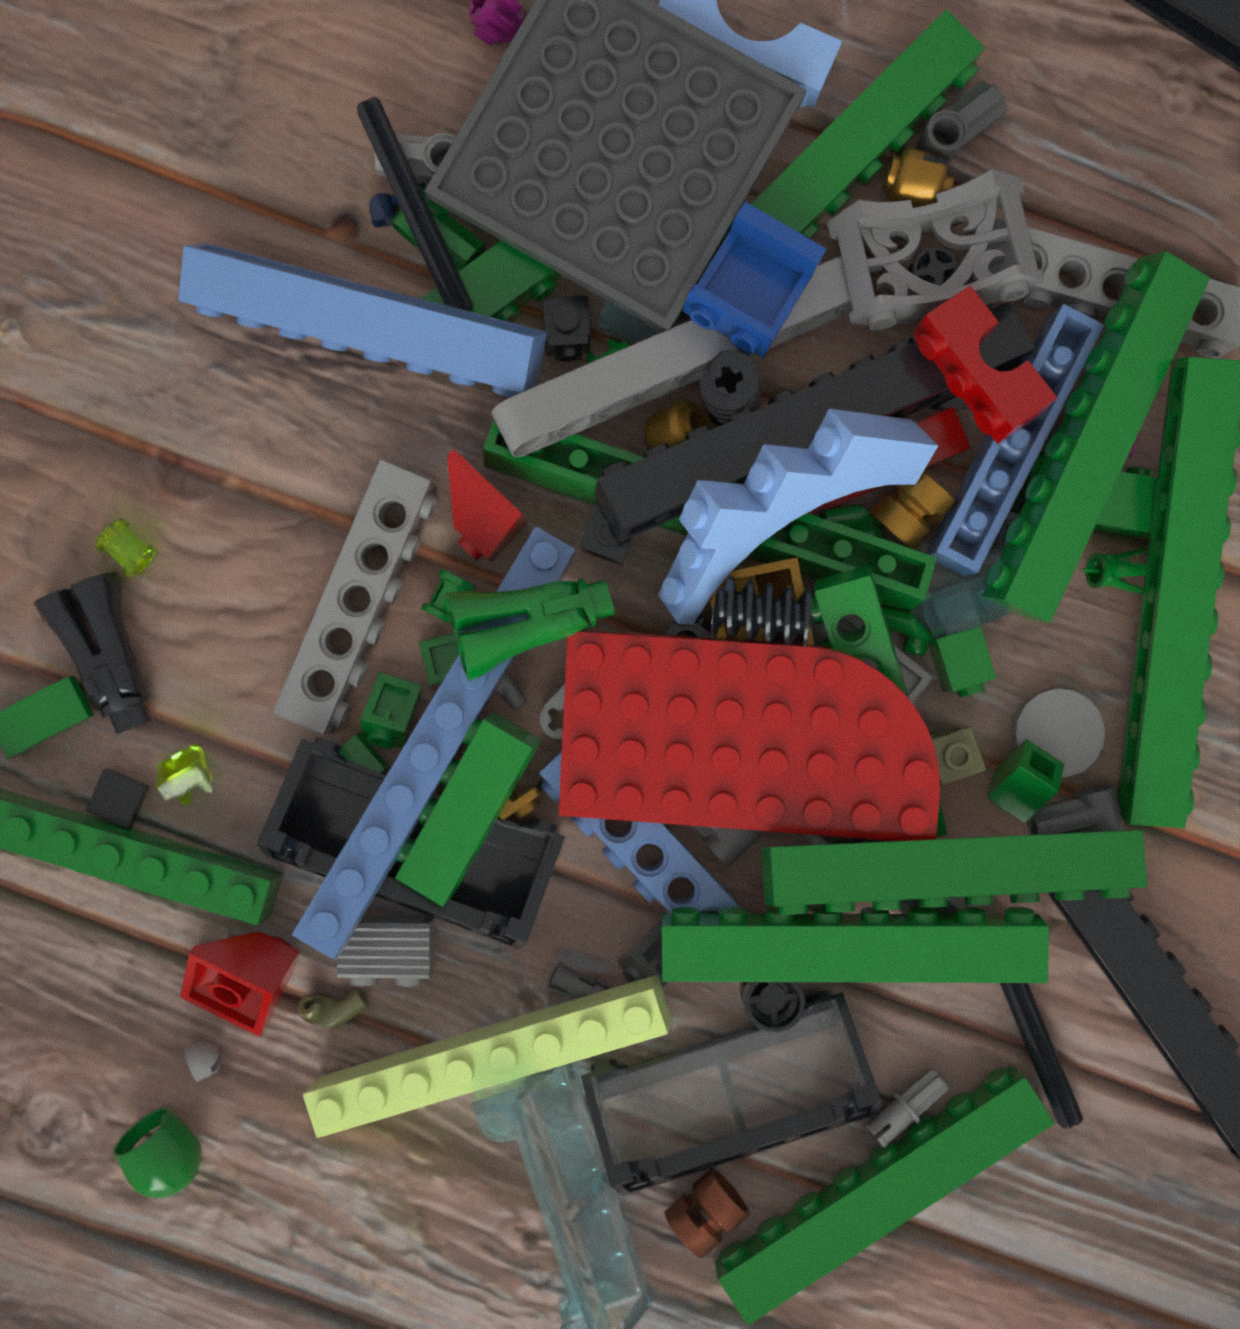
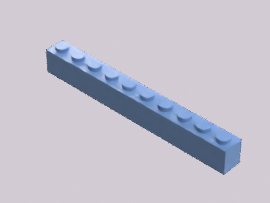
[292,526,576,959]

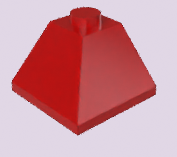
[447,449,528,562]
[180,931,300,1037]

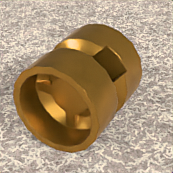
[869,471,957,550]

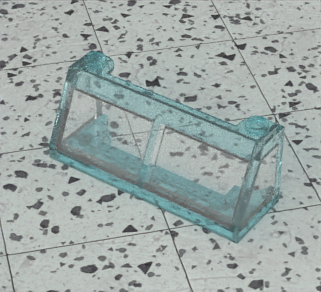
[471,1062,652,1329]

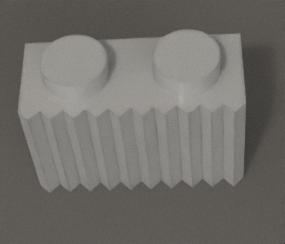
[337,916,434,987]

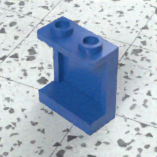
[683,202,826,358]

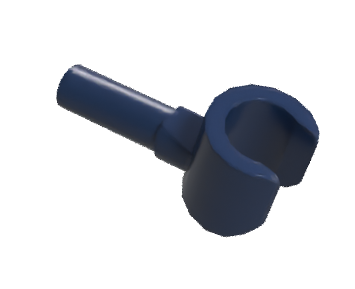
[369,182,426,228]

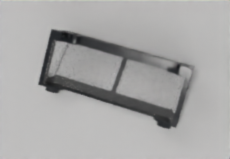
[581,990,881,1196]

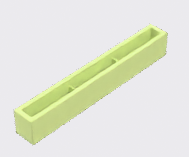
[302,974,672,1138]

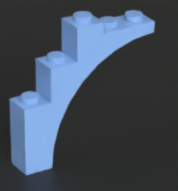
[658,409,938,625]

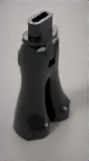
[33,571,151,734]

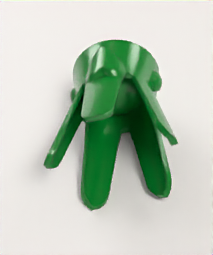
[1082,548,1147,595]

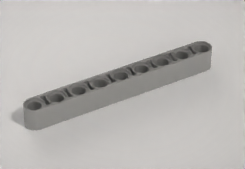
[491,256,876,457]

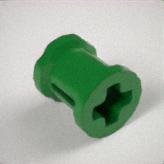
[420,569,476,624]

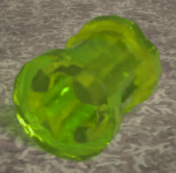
[94,518,158,579]

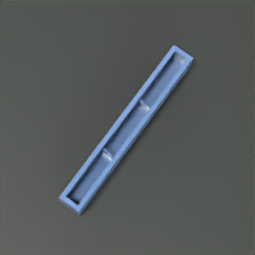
[178,243,547,397]

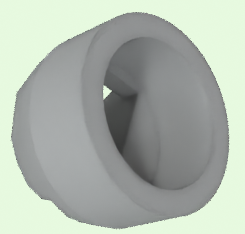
[183,1041,222,1082]

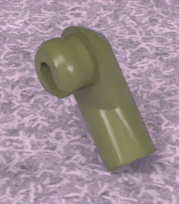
[298,988,369,1029]

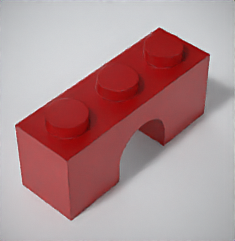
[913,285,1057,445]

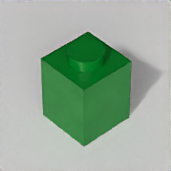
[928,626,997,698]
[987,739,1064,823]

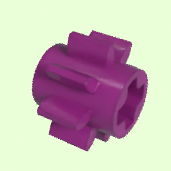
[468,0,525,46]

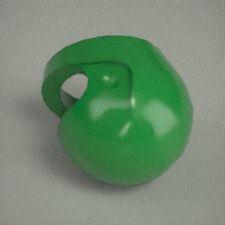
[113,1107,202,1198]

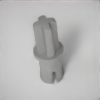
[865,1070,948,1149]

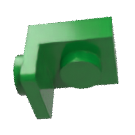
[360,672,422,749]

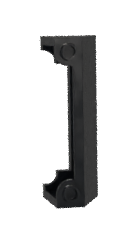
[257,737,565,949]

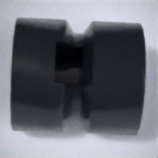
[739,982,805,1033]

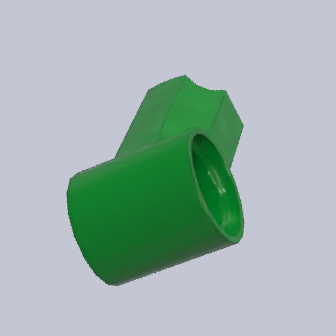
[390,187,486,271]

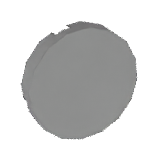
[1012,688,1105,778]

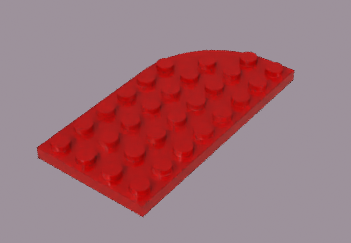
[559,630,940,841]

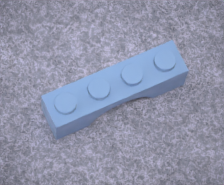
[658,0,842,109]

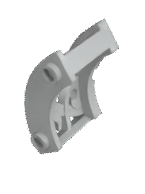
[827,169,1044,331]

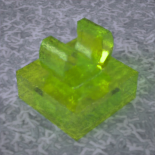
[156,743,212,805]

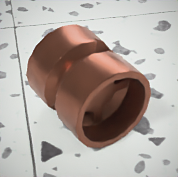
[664,1167,751,1259]

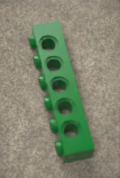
[812,565,948,837]

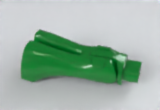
[444,579,615,682]

